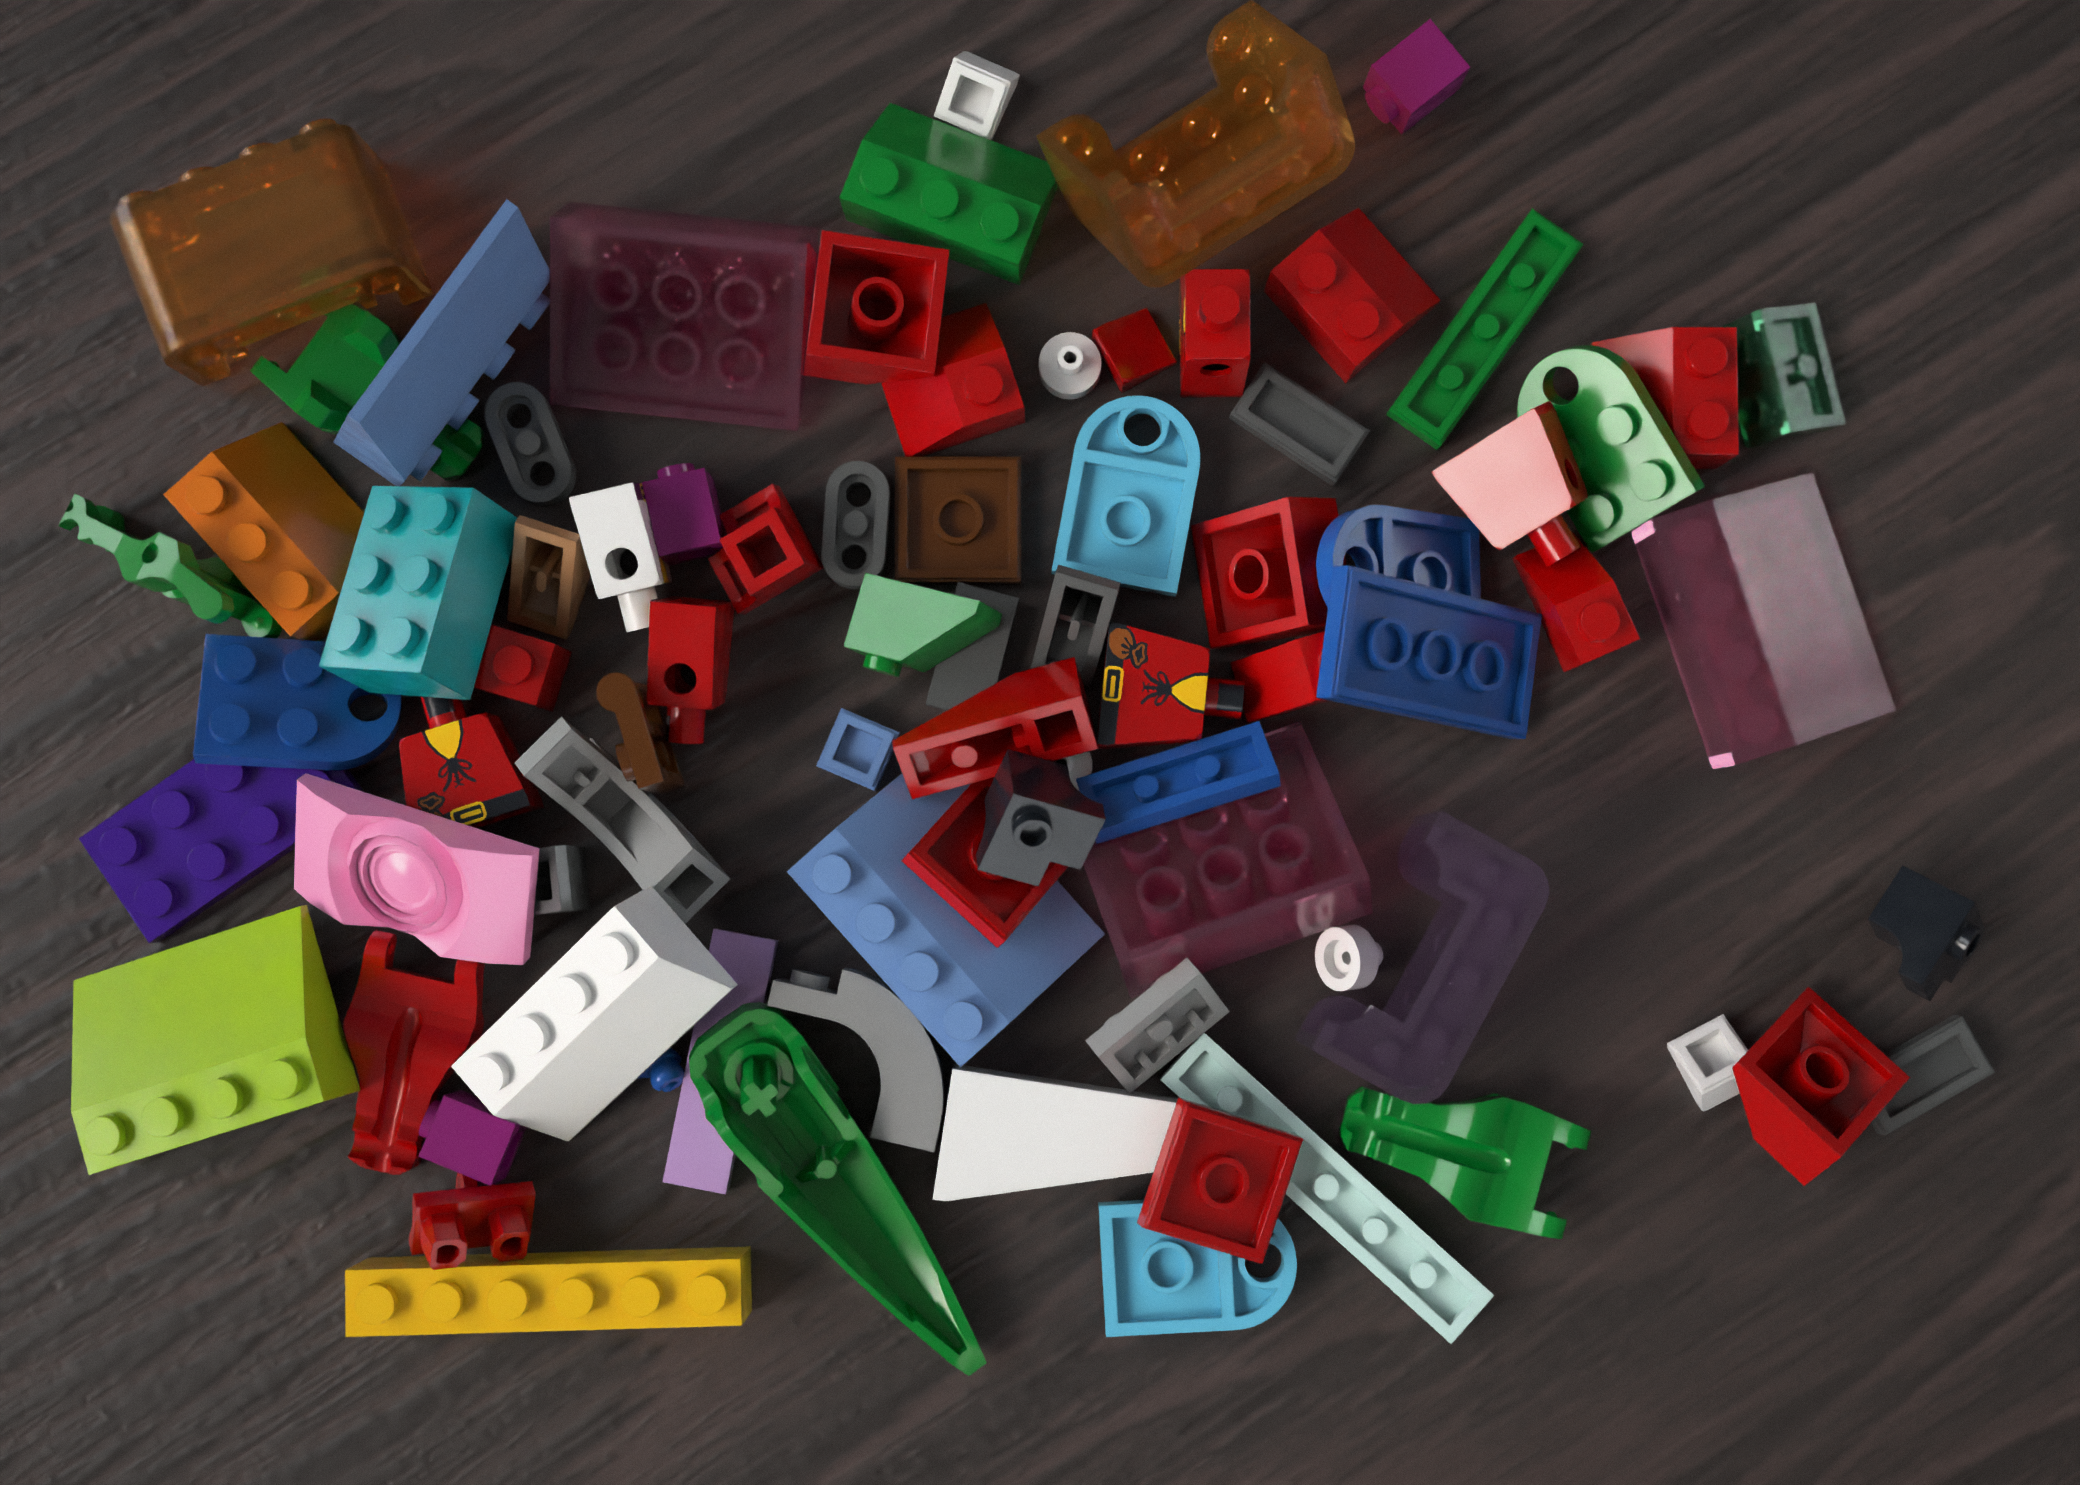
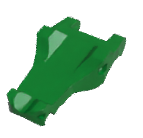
[250,284,485,482]
[58,494,283,638]
[1338,1086,1592,1239]

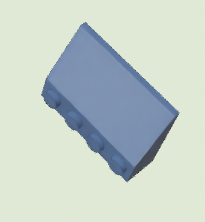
[333,199,553,486]
[787,774,1105,1067]

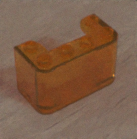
[1036,0,1355,288]
[109,119,434,387]

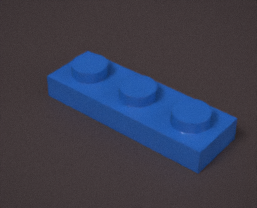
[1076,721,1281,844]

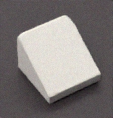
[934,51,1020,140]
[1667,1014,1748,1112]

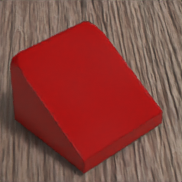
[1092,308,1177,393]

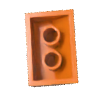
[163,422,365,641]

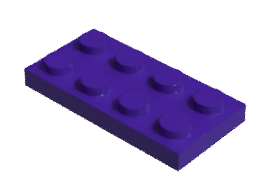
[79,759,364,943]

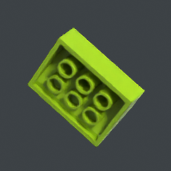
[71,905,360,1175]

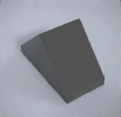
[1031,565,1121,687]
[534,845,591,916]

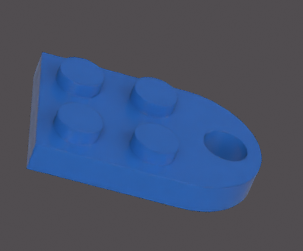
[1316,505,1481,607]
[193,634,401,770]

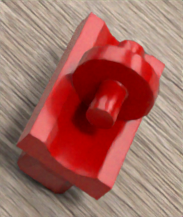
[409,1172,536,1270]

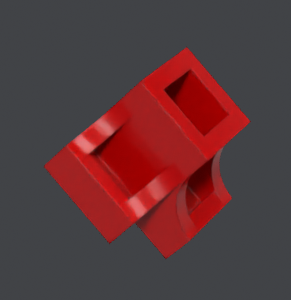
[708,484,824,615]

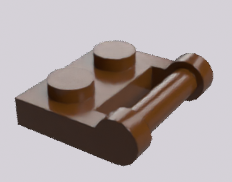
[596,672,685,794]

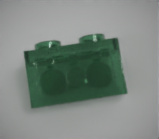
[1722,303,1846,448]

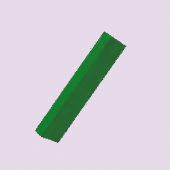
[1386,209,1583,450]

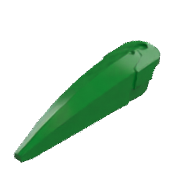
[689,1002,987,1376]

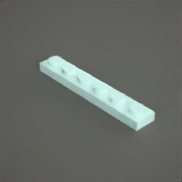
[1160,1033,1494,1344]

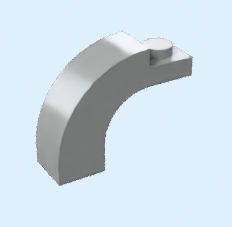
[515,716,730,924]
[767,967,946,1152]

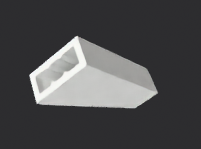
[932,1064,1178,1201]

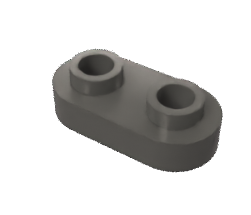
[484,382,576,507]
[821,461,891,590]

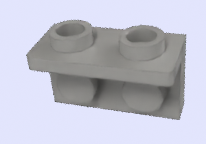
[1085,958,1230,1094]

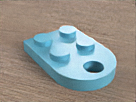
[1051,396,1200,597]
[1098,1200,1297,1337]

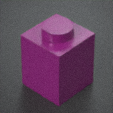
[1363,19,1470,135]
[642,463,726,566]
[419,1090,527,1186]

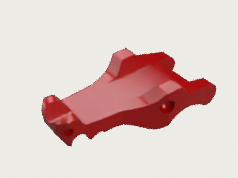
[343,930,485,1175]

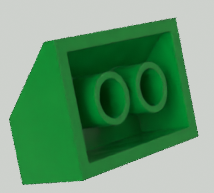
[839,103,1064,285]

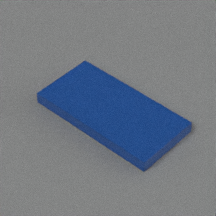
[1316,565,1542,739]

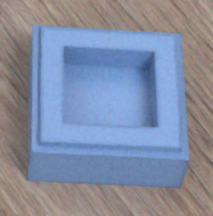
[816,708,901,792]

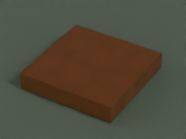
[895,457,1021,585]

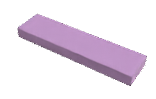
[663,928,779,1195]

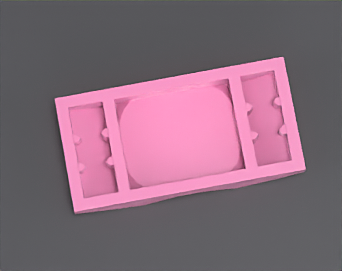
[294,773,540,965]

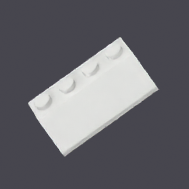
[451,886,738,1141]

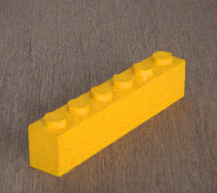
[345,1246,752,1337]

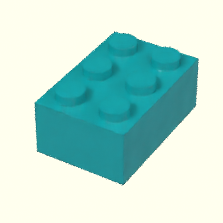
[319,486,517,700]

